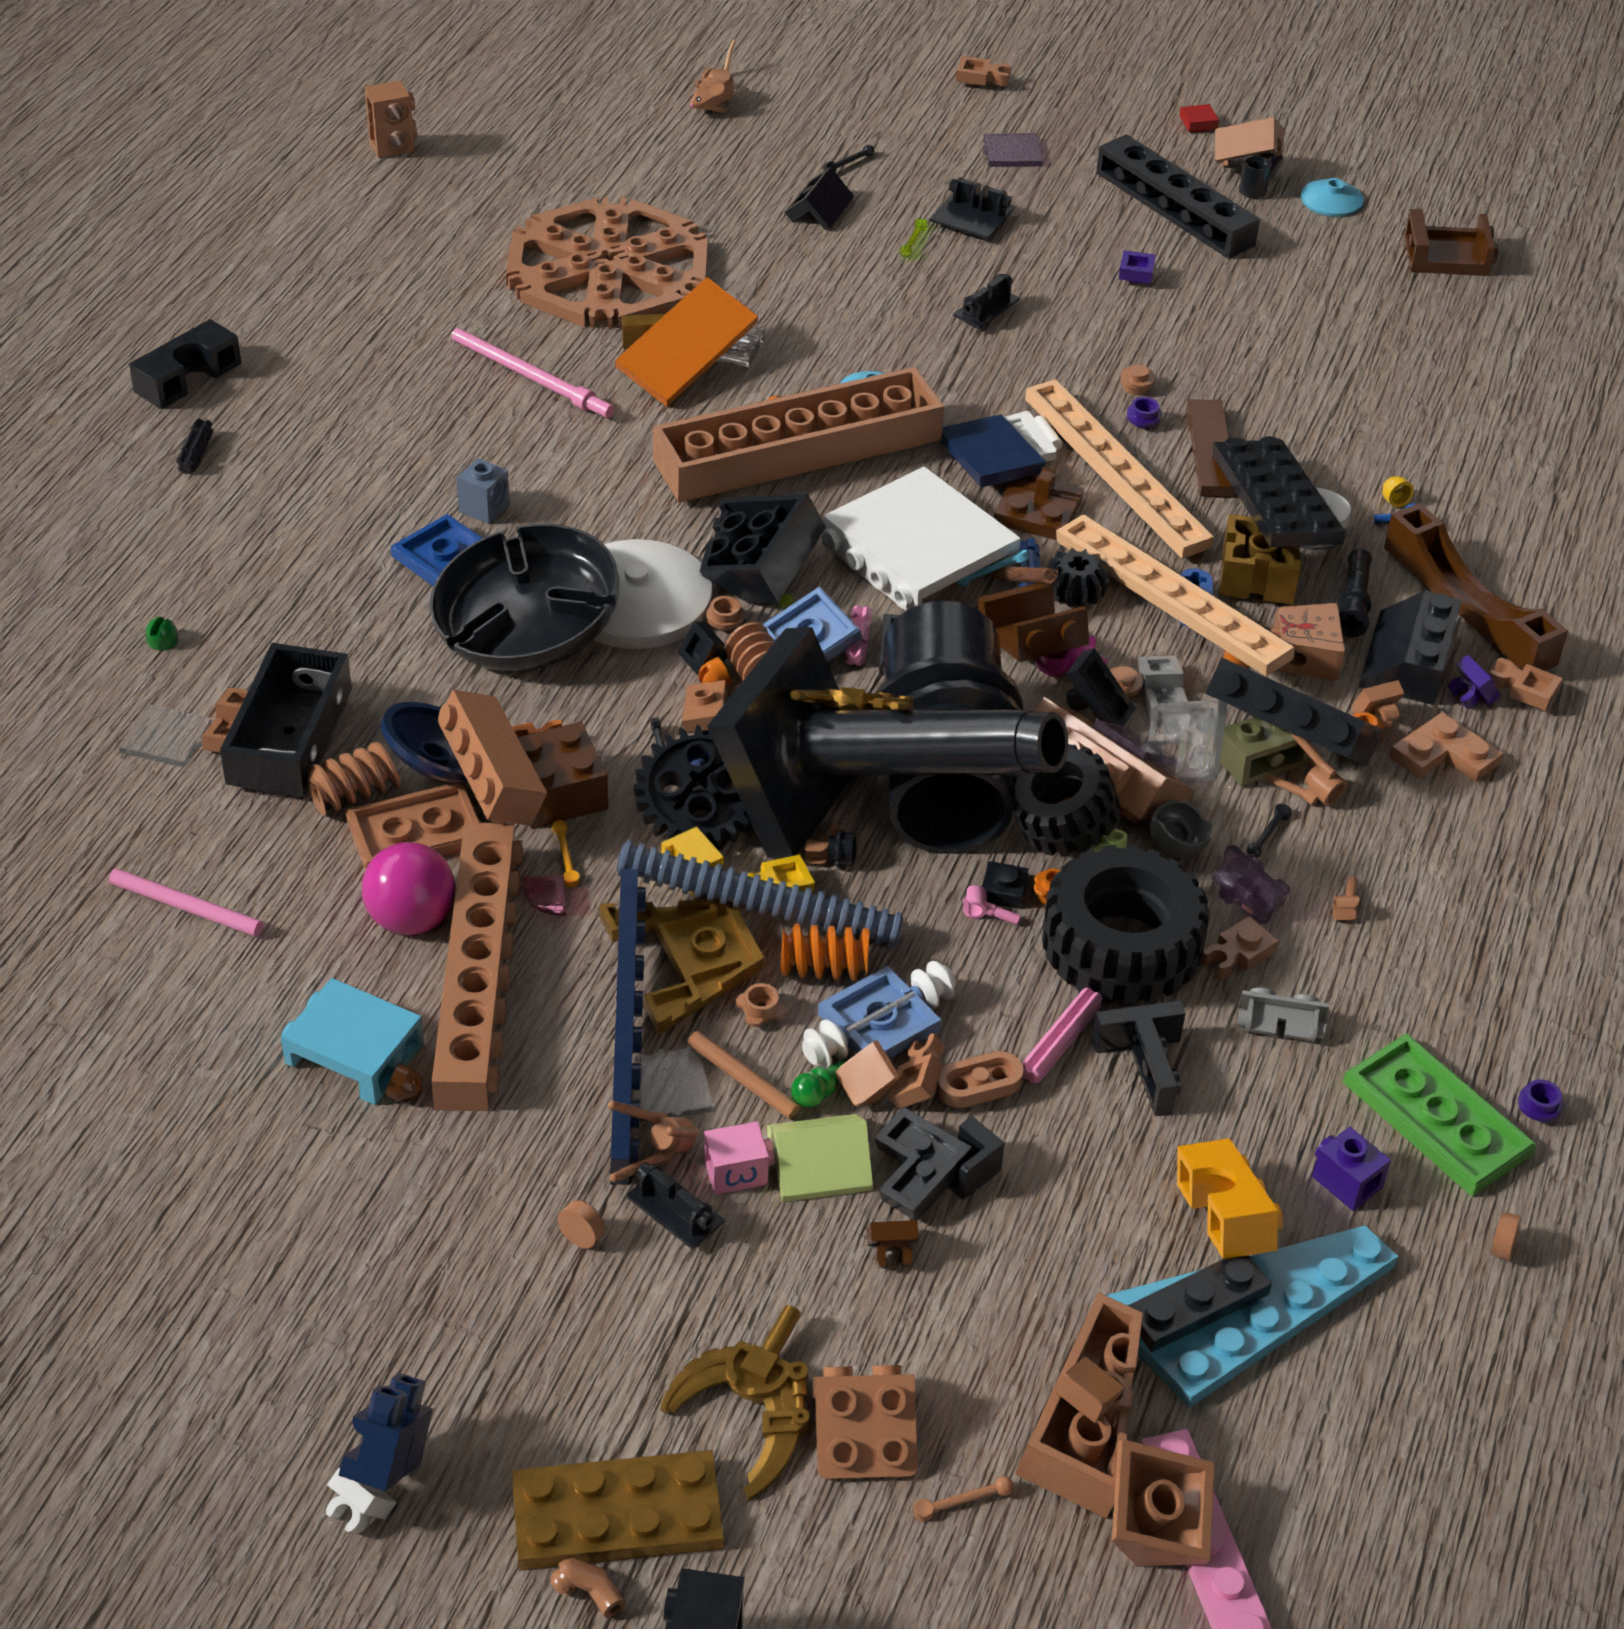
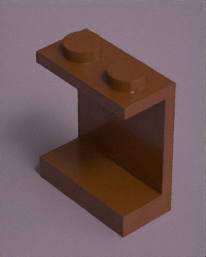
[978,583,1089,662]

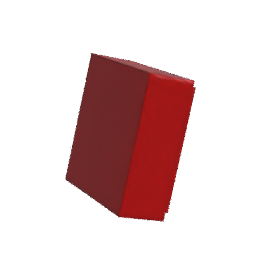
[1179,104,1219,133]

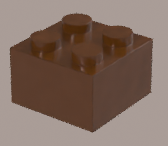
[518,721,608,829]

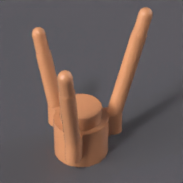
[1264,732,1347,806]
[608,1101,699,1182]

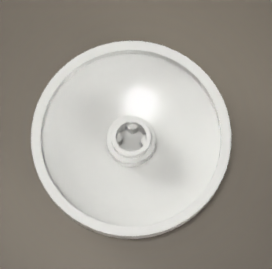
[594,539,712,649]

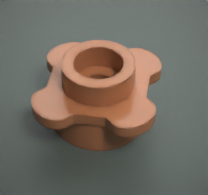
[736,983,786,1027]

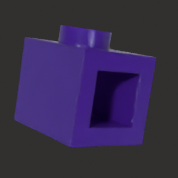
[1312,1127,1391,1211]

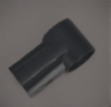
[1239,152,1283,198]

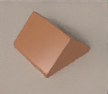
[1112,1439,1215,1566]

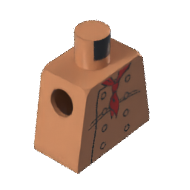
[1263,603,1345,680]

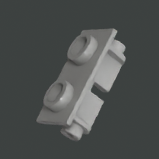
[1237,988,1330,1042]

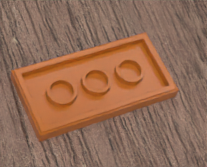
[615,277,758,407]

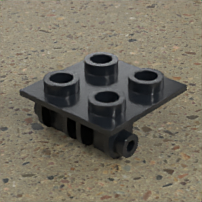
[930,177,1015,240]

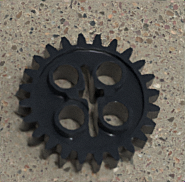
[634,725,750,849]

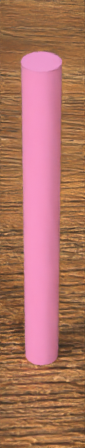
[109,868,263,937]

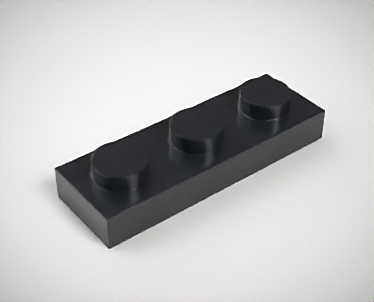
[1127,1255,1272,1352]

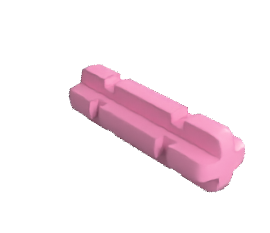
[845,605,872,666]

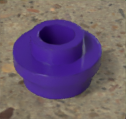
[1127,397,1162,428]
[1518,1079,1564,1122]

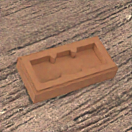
[682,680,728,734]

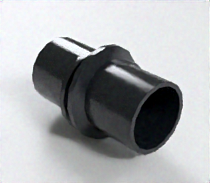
[875,601,1024,854]

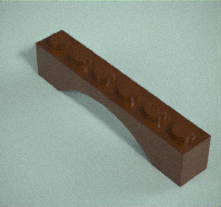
[1384,503,1568,671]

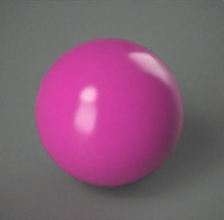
[361,842,456,935]

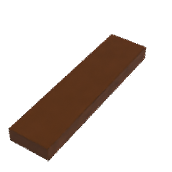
[1186,399,1236,497]

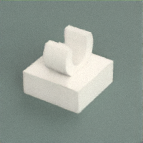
[326,1468,397,1534]

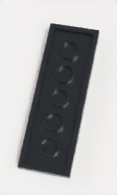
[1212,436,1345,547]

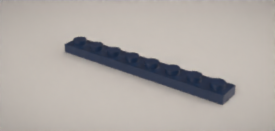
[610,869,646,1185]

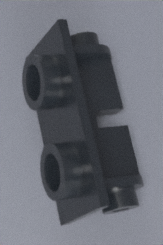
[953,274,1020,329]
[626,1162,725,1250]

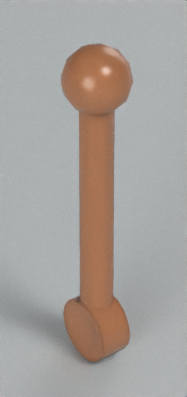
[914,1476,1014,1522]

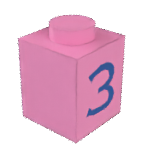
[704,1121,775,1195]

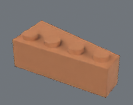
[1015,1292,1143,1519]

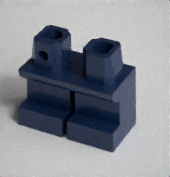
[338,1373,433,1491]

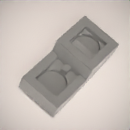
[1138,655,1190,721]

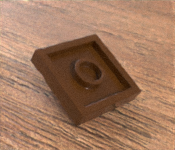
[994,467,1084,540]

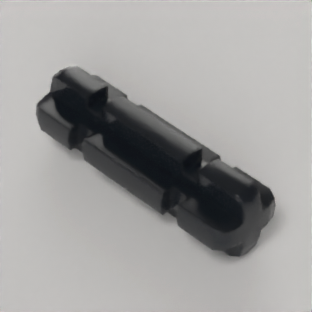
[176,418,214,474]

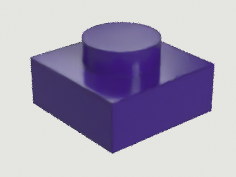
[1119,250,1156,284]

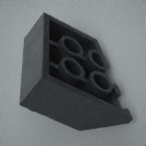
[699,493,826,603]

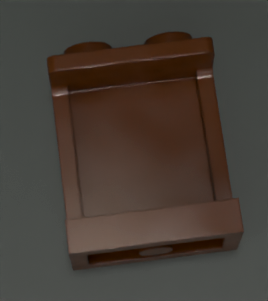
[1404,209,1498,276]

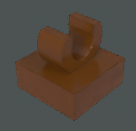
[866,1220,918,1267]

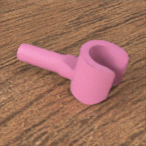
[963,885,1021,925]

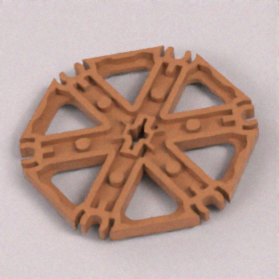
[506,197,708,328]

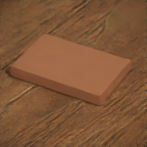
[345,783,481,870]

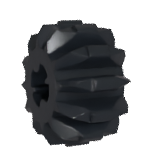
[1046,547,1109,607]

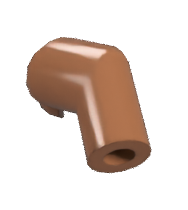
[550,1558,626,1618]

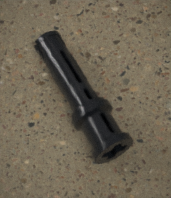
[1337,549,1372,638]

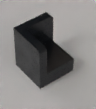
[948,1116,1005,1200]

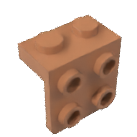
[812,1365,918,1479]

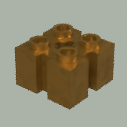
[1219,514,1301,604]

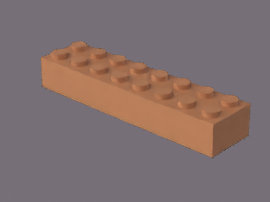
[653,367,944,503]

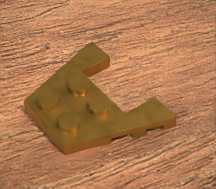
[599,899,764,1033]

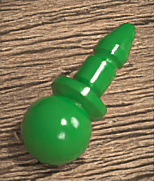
[791,1059,849,1108]

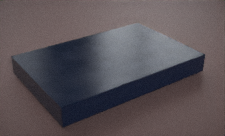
[940,414,1046,487]

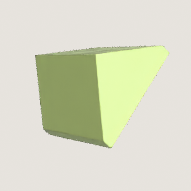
[767,1114,873,1202]

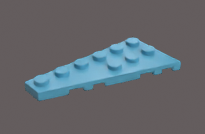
[1106,1225,1398,1408]

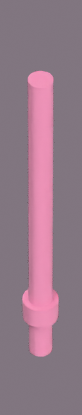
[451,328,615,418]

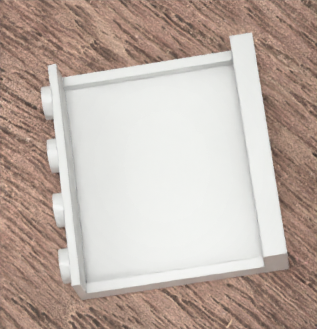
[821,467,1020,611]

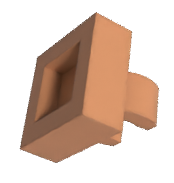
[1351,680,1404,729]

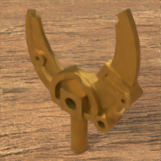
[791,687,914,710]
[660,1305,810,1501]

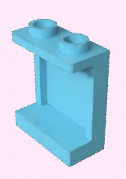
[281,978,424,1105]

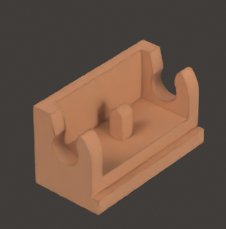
[1215,117,1285,167]

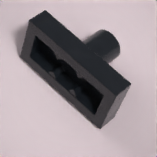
[1066,648,1136,734]

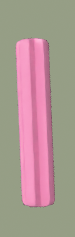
[1022,988,1102,1084]

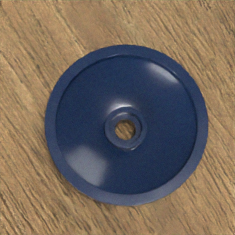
[381,702,469,783]

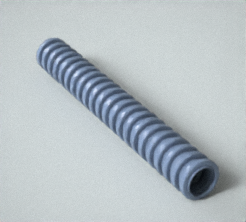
[616,840,903,949]

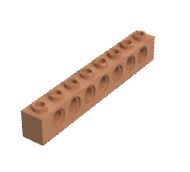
[432,822,523,1111]

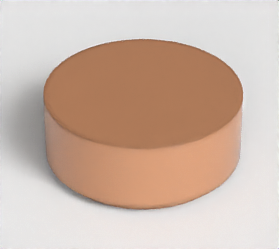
[558,1200,605,1249]
[1492,1212,1522,1261]

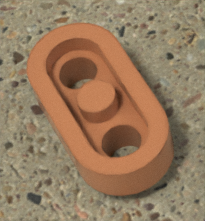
[937,1051,1023,1108]

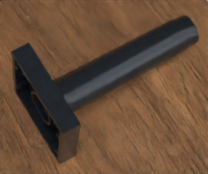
[707,627,1069,858]

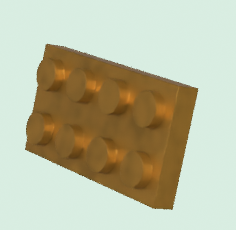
[512,1450,724,1570]

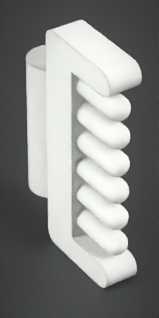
[1005,411,1063,462]

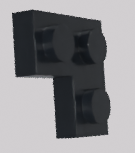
[874,1107,974,1221]

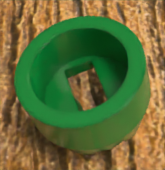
[146,617,178,651]

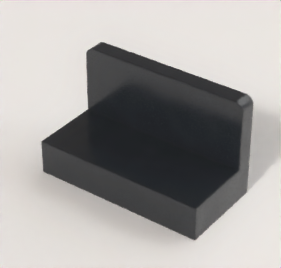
[784,167,854,230]

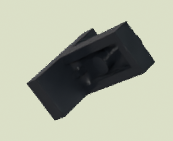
[1092,1000,1186,1116]

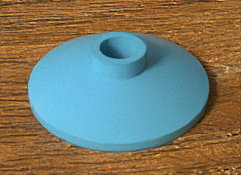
[1301,178,1364,217]

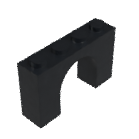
[1205,657,1384,766]

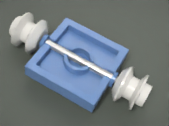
[802,961,956,1069]

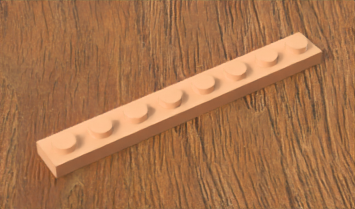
[1025,379,1214,559]
[1056,514,1294,677]

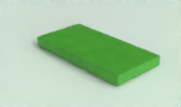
[1343,1033,1537,1197]

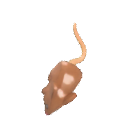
[690,40,736,113]

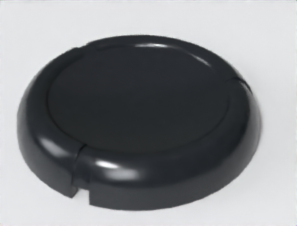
[430,524,619,671]

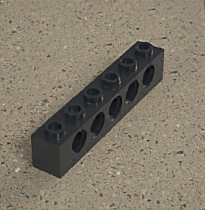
[1096,134,1260,259]

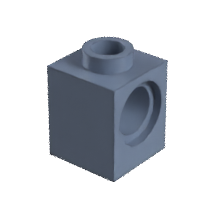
[457,458,510,524]

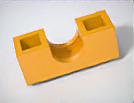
[1177,1138,1284,1259]

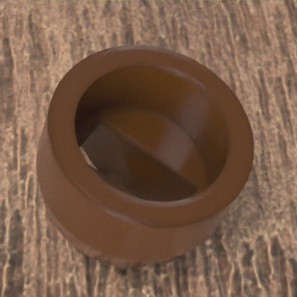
[385,1063,422,1102]

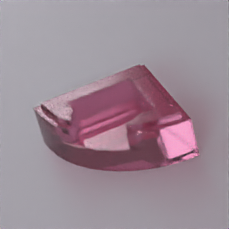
[522,875,566,916]

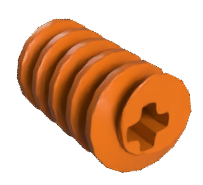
[781,923,870,982]

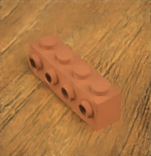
[438,689,547,826]

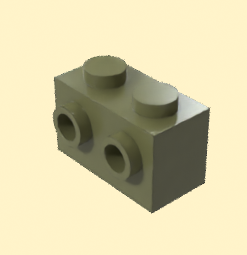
[1216,717,1312,786]

